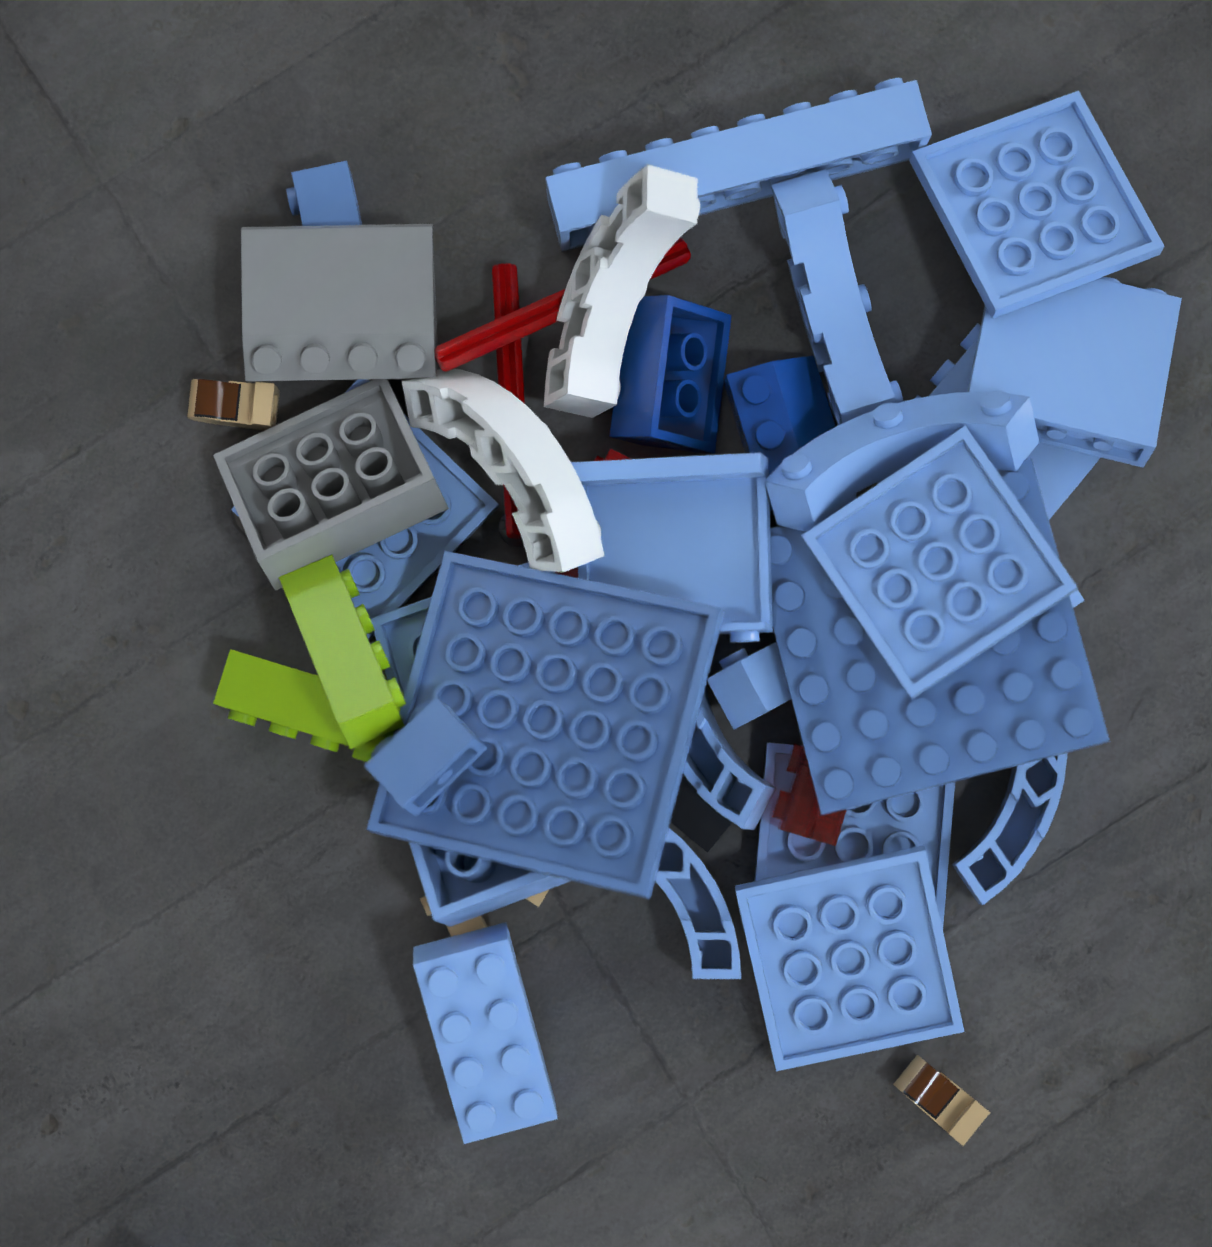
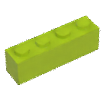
[279,555,406,750]
[213,649,401,762]

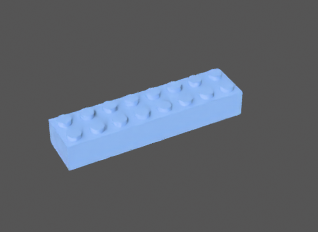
[545,78,932,252]

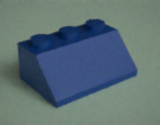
[609,295,732,454]
[724,355,836,515]

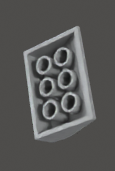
[241,224,438,381]
[213,379,449,591]

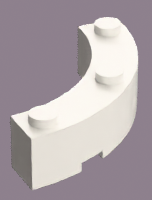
[544,165,700,418]
[402,369,605,572]

